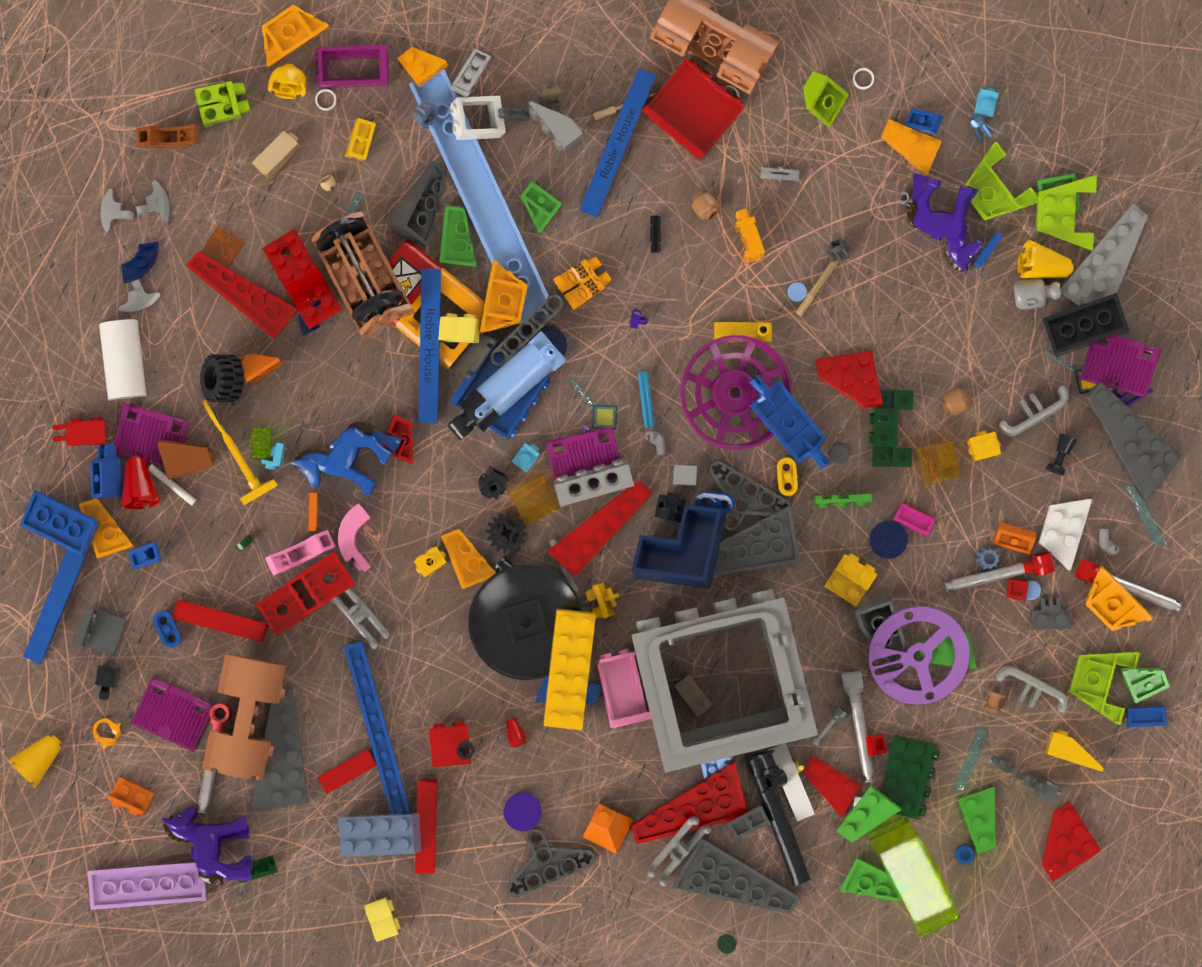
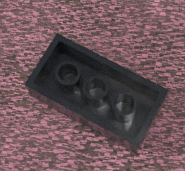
[1042,293,1130,357]

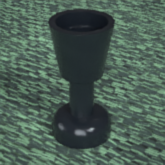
[1046,433,1078,476]

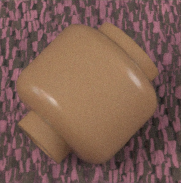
[692,192,720,220]
[942,388,972,416]

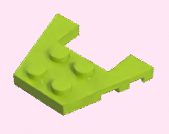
[964,142,1038,221]
[1036,175,1097,250]
[1069,652,1140,725]

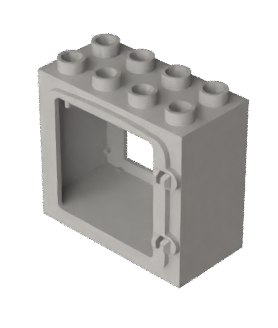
[631,589,818,773]

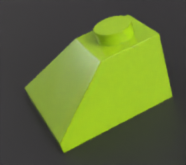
[803,71,849,127]

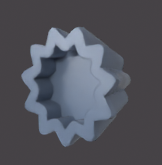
[414,102,439,128]
[974,545,1002,572]

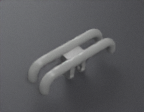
[998,385,1069,436]
[332,588,390,649]
[995,666,1068,714]
[648,816,711,886]

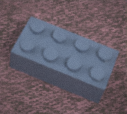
[338,813,421,857]

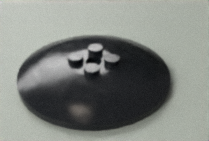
[468,565,583,680]

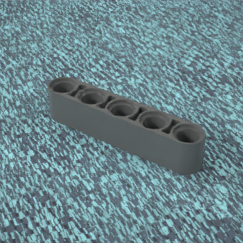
[491,295,563,366]

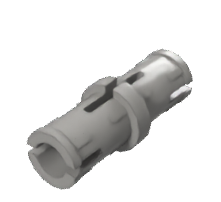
[760,166,799,182]

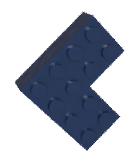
[631,504,726,589]

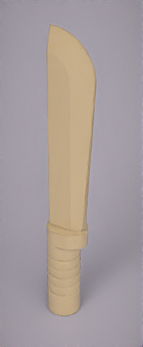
[592,92,657,121]
[795,260,838,317]

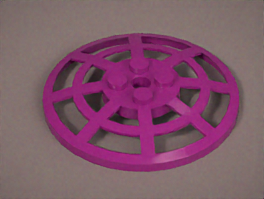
[680,335,792,450]

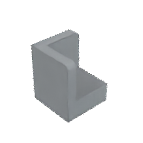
[673,465,697,486]

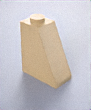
[252,131,300,181]

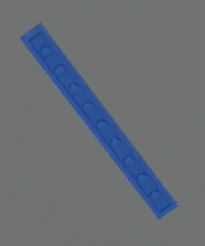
[344,641,411,814]

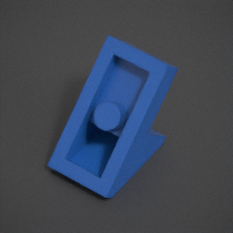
[905,108,944,137]
[128,542,162,570]

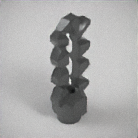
[990,755,1061,805]

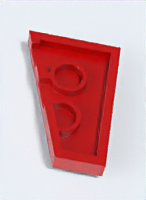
[801,755,861,817]

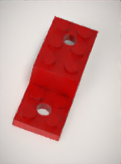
[262,229,342,329]
[256,552,356,637]

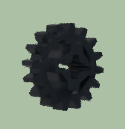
[486,512,527,554]

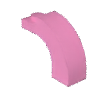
[338,503,372,572]
[265,530,336,575]

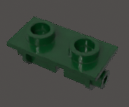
[239,855,278,883]

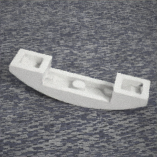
[768,743,815,821]

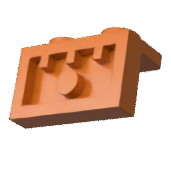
[108,777,155,817]

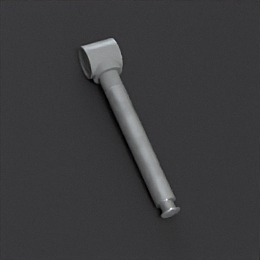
[841,671,875,782]

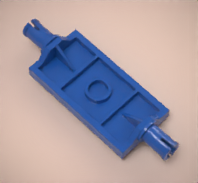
[749,374,830,470]

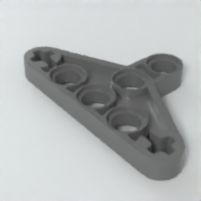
[709,461,792,531]
[507,828,595,897]

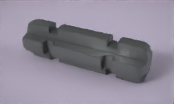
[498,107,530,121]

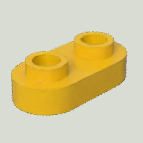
[777,458,798,496]

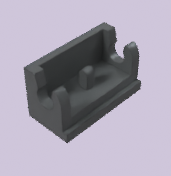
[727,805,770,841]

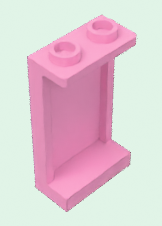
[595,649,651,728]

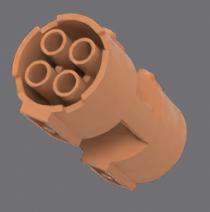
[650,0,780,95]
[202,654,286,780]

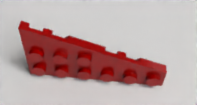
[631,760,747,844]

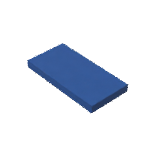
[20,490,100,556]

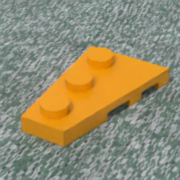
[881,119,942,176]
[79,498,134,559]
[440,529,496,590]

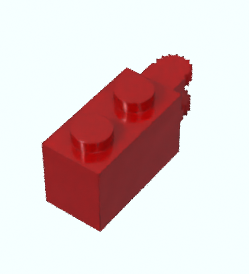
[52,417,108,446]

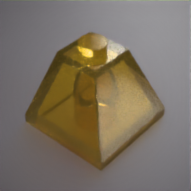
[508,475,560,526]

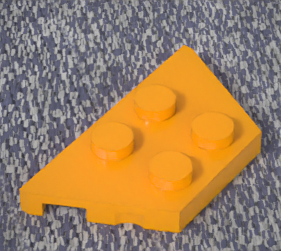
[262,5,330,68]
[479,260,528,333]
[1085,566,1153,631]

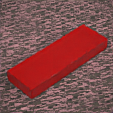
[318,749,377,794]

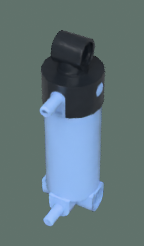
[447,331,566,440]

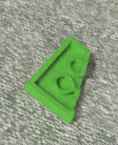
[439,206,477,268]
[813,494,872,508]
[912,631,977,669]
[837,785,902,843]
[958,786,996,854]
[839,857,908,902]

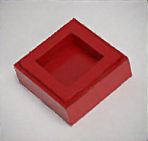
[1006,578,1029,601]
[866,734,886,756]

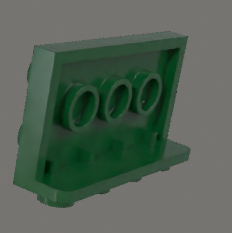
[881,735,940,820]

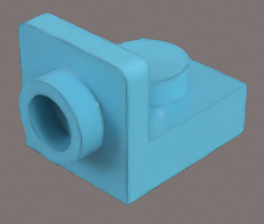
[973,87,999,118]
[511,442,540,473]
[261,443,286,470]

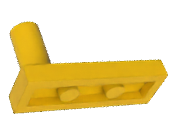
[714,322,772,342]

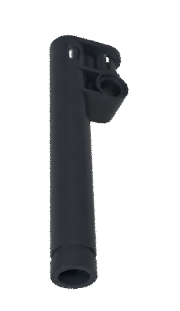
[746,750,811,886]

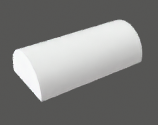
[99,319,147,401]

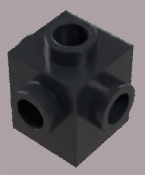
[478,466,508,499]
[654,492,686,523]

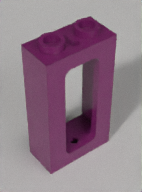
[315,45,389,89]

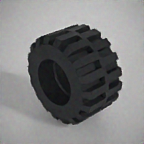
[200,354,245,403]

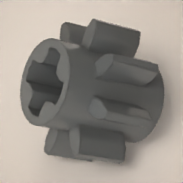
[827,239,852,263]

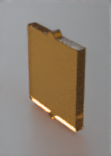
[200,226,244,268]

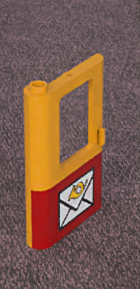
[388,239,485,370]

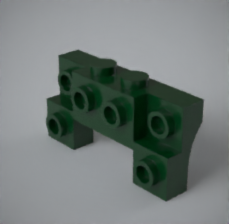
[869,390,914,468]

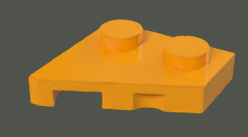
[397,47,449,88]

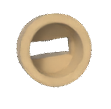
[319,174,336,191]

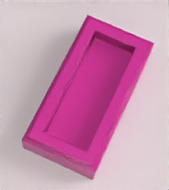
[893,502,936,537]

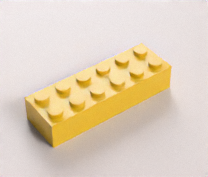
[543,609,596,730]

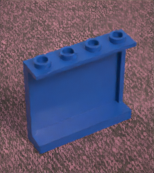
[450,337,551,440]

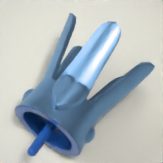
[969,115,996,143]

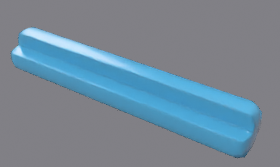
[638,371,654,428]

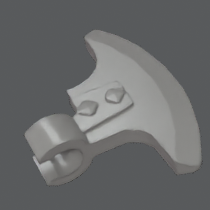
[136,180,170,223]
[100,188,134,232]
[119,275,161,312]

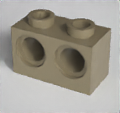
[674,674,712,717]

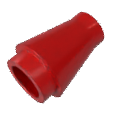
[506,718,527,748]

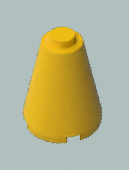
[1018,240,1074,278]
[8,735,62,788]

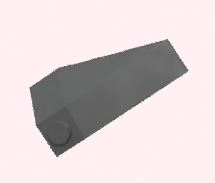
[388,161,446,246]
[855,593,913,672]

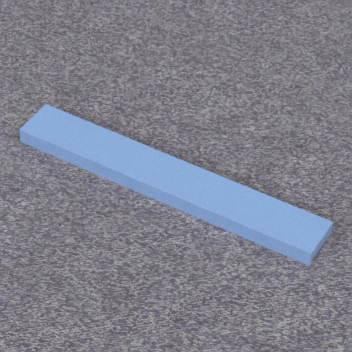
[409,69,555,325]

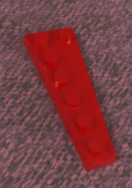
[186,251,298,339]
[547,480,652,578]

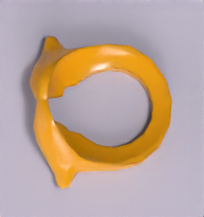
[93,718,121,749]

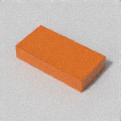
[308,493,319,532]

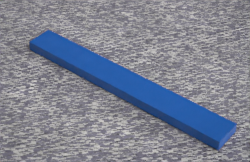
[23,522,100,664]

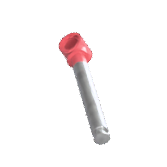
[197,703,232,813]

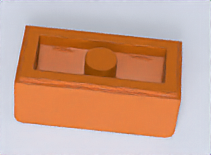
[993,522,1036,555]

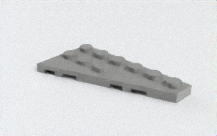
[1060,203,1148,306]

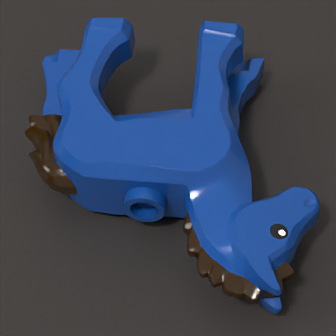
[291,422,402,497]

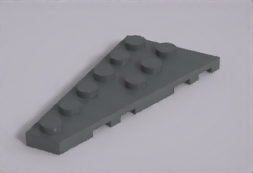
[1086,382,1182,500]
[713,505,800,576]
[251,688,309,811]
[671,838,800,914]

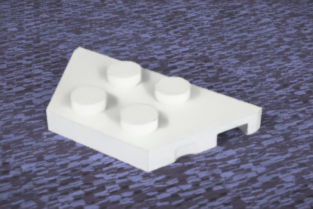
[1038,499,1092,570]

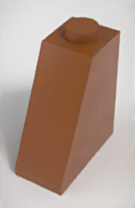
[157,439,215,480]

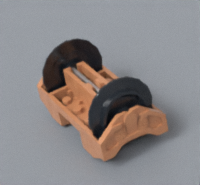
[311,211,415,339]

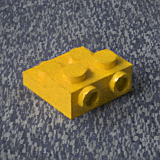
[823,553,878,607]

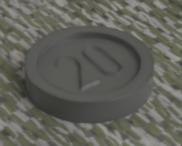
[830,445,849,464]

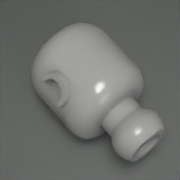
[1014,278,1061,310]

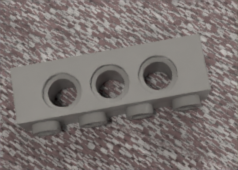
[553,459,634,507]

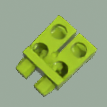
[194,81,251,128]

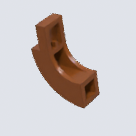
[137,124,199,149]

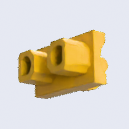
[586,582,620,619]

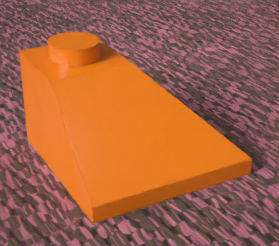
[240,354,284,385]
[583,802,634,854]

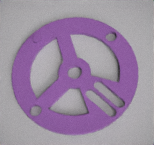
[868,606,970,704]

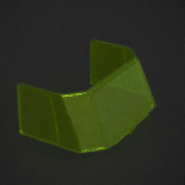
[866,816,960,937]

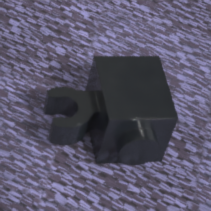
[95,665,121,700]

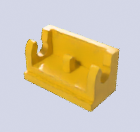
[345,118,376,161]

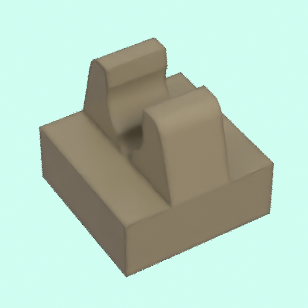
[541,84,563,108]

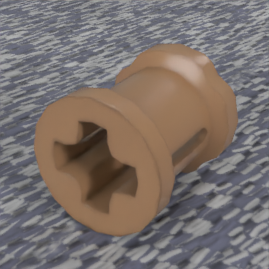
[984,691,1006,714]

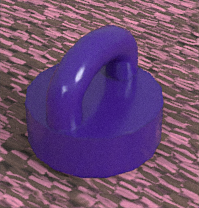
[629,309,648,329]

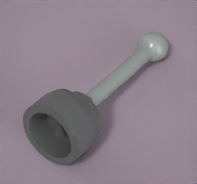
[812,705,849,746]

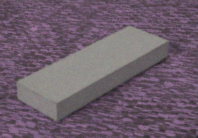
[451,48,491,98]

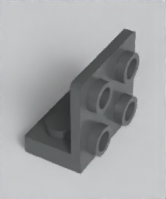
[74,607,126,655]

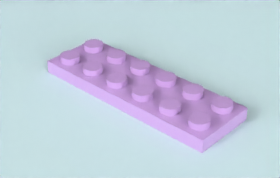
[88,862,207,910]

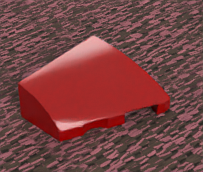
[380,415,414,465]

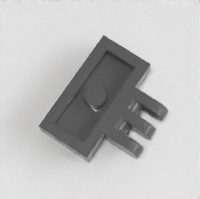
[1031,597,1071,630]

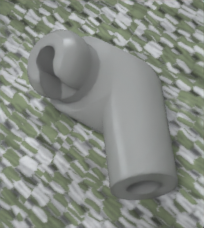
[645,430,666,455]
[1099,529,1119,555]

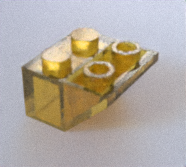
[915,441,961,486]

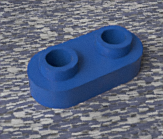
[696,491,735,514]
[153,611,182,648]

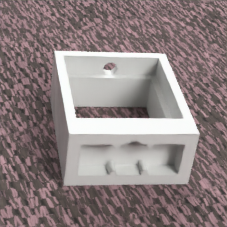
[450,96,506,140]

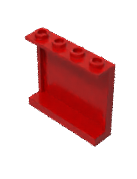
[642,58,744,161]

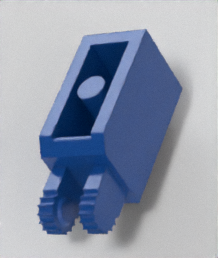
[90,443,122,498]

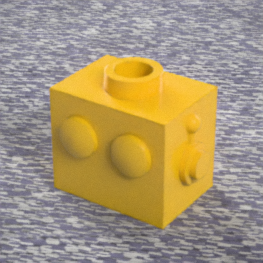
[967,430,1001,462]
[414,547,448,578]

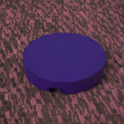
[503,792,542,831]

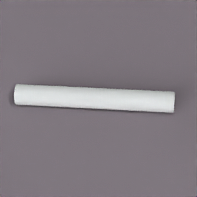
[149,464,197,506]

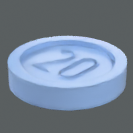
[787,282,807,302]
[1026,581,1041,600]

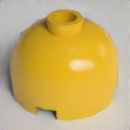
[268,64,307,99]

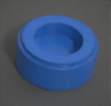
[955,845,975,865]

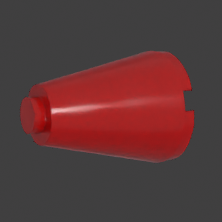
[121,455,160,510]

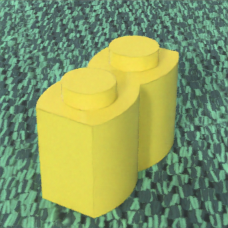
[438,313,481,343]
[364,896,401,942]

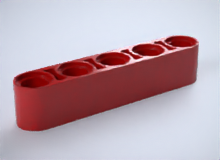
[172,599,268,642]
[415,779,438,874]

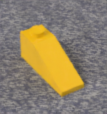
[1045,729,1104,772]

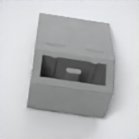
[529,101,583,153]

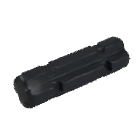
[650,215,661,253]

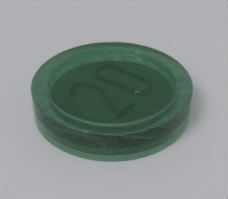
[717,934,737,954]

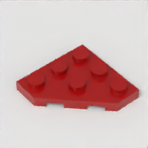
[816,350,883,408]
[1041,801,1101,882]

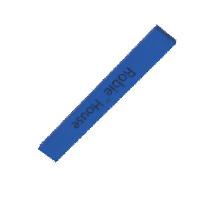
[580,68,656,217]
[418,269,442,423]

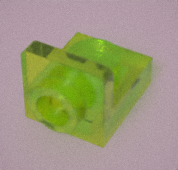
[251,428,272,459]

